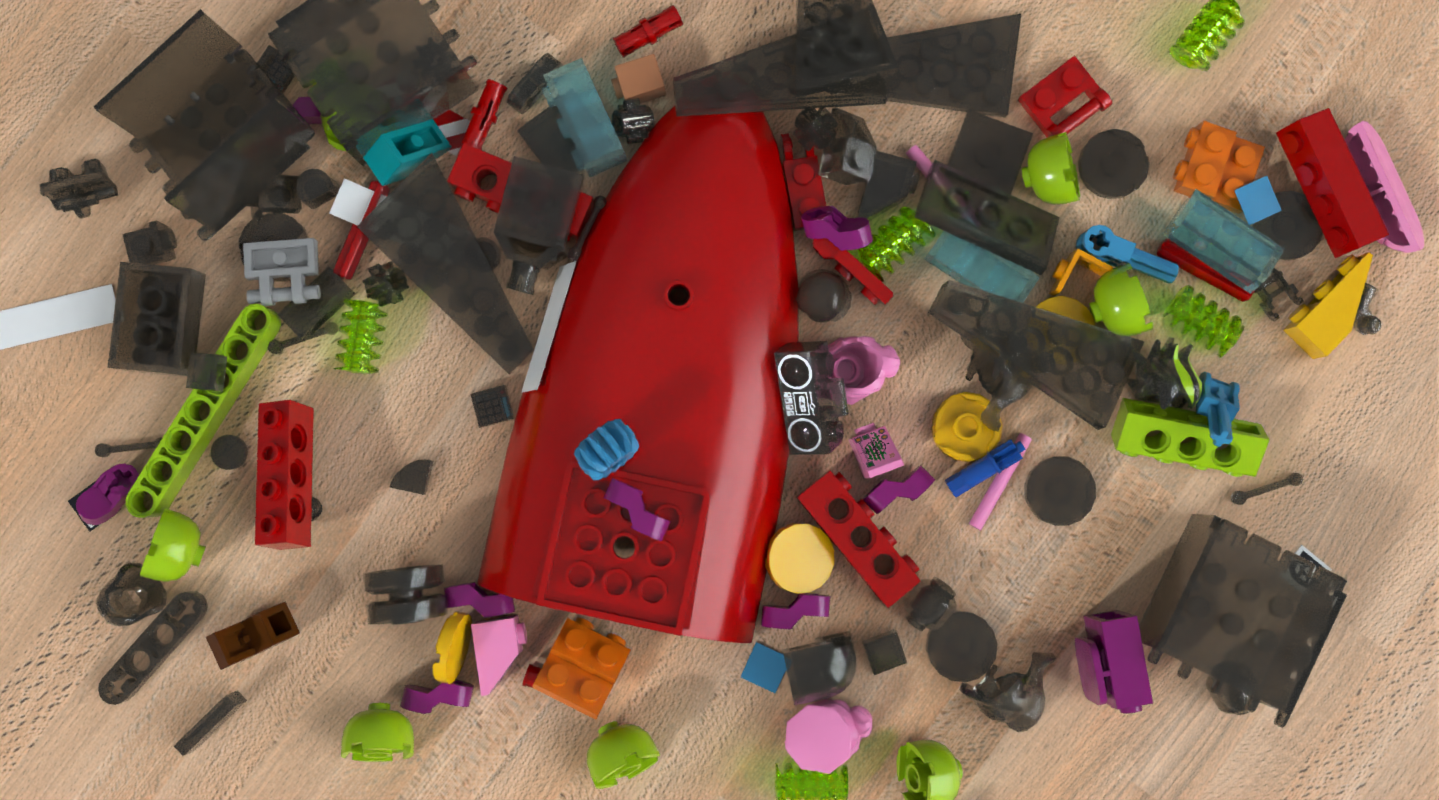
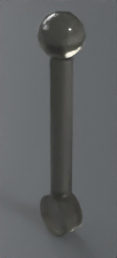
[568,195,607,261]
[268,322,338,354]
[95,437,162,457]
[1231,472,1303,505]

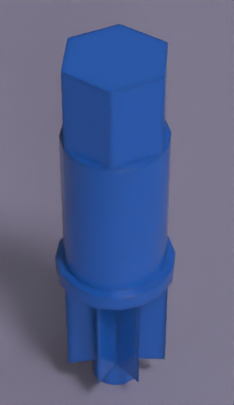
[945,439,1026,498]

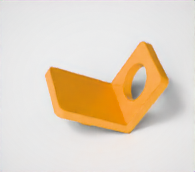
[1049,248,1113,296]

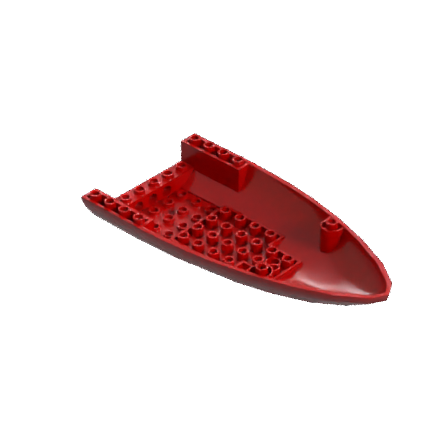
[477,71,799,643]

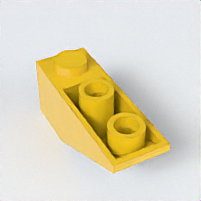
[1283,252,1373,359]

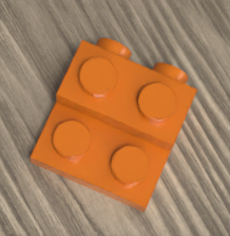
[1173,121,1265,214]
[532,617,631,720]

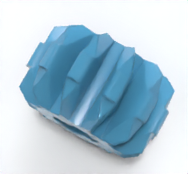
[574,419,640,481]

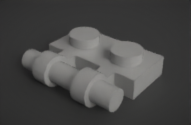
[243,238,321,306]

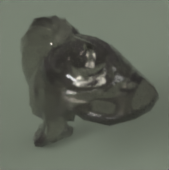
[961,329,1036,432]
[959,652,1056,732]

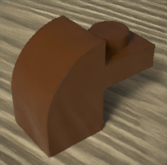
[206,601,300,670]

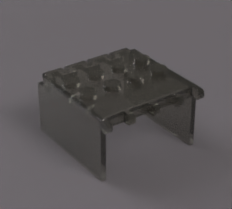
[268,0,478,167]
[93,9,315,241]
[1139,514,1347,728]

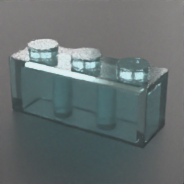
[541,58,627,178]
[1162,189,1285,294]
[924,219,1040,316]

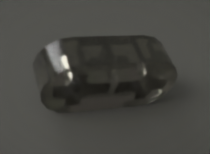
[507,53,563,114]

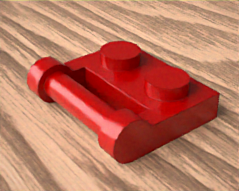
[1018,55,1113,137]

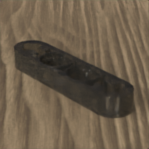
[98,591,208,705]

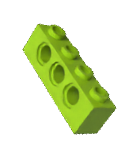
[1111,398,1270,477]

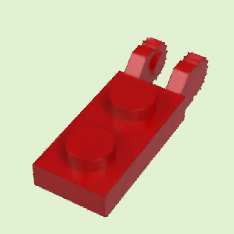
[781,129,826,231]
[812,238,894,306]

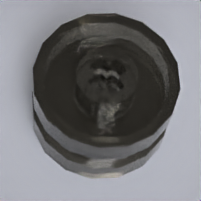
[363,564,448,625]

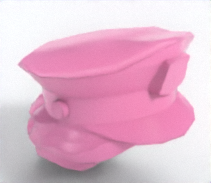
[812,336,900,405]
[784,699,873,774]

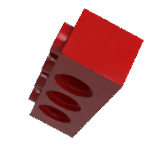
[447,143,596,242]
[255,400,314,550]
[796,470,921,608]

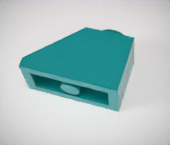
[363,119,452,186]

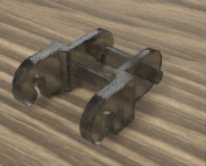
[1252,268,1304,321]

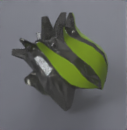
[1122,337,1202,410]

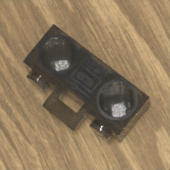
[774,341,849,455]

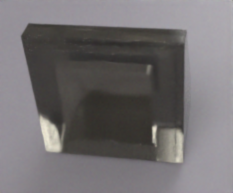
[186,353,227,392]
[862,629,907,675]

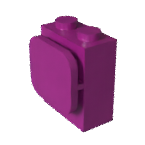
[1075,610,1153,714]

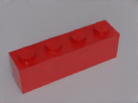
[1276,108,1389,258]

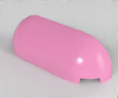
[1345,121,1424,253]

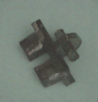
[39,159,118,219]

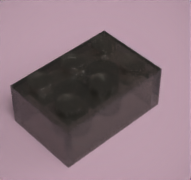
[107,262,206,378]

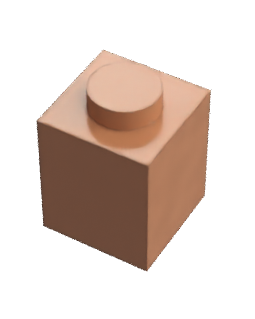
[611,54,666,108]

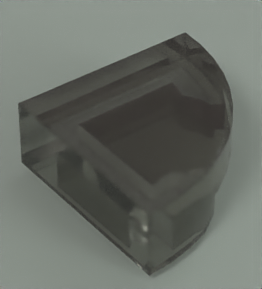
[390,460,433,495]

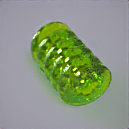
[1169,0,1245,71]
[857,206,936,282]
[1163,285,1244,358]
[334,299,388,374]
[775,763,848,800]

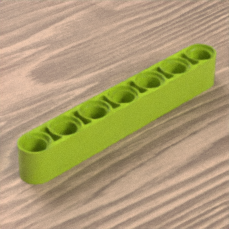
[126,304,281,518]

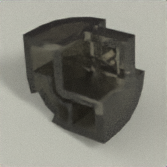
[782,631,857,706]

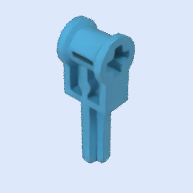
[1075,225,1179,283]
[1196,372,1240,447]

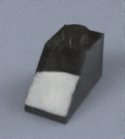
[818,108,877,185]
[857,151,920,221]

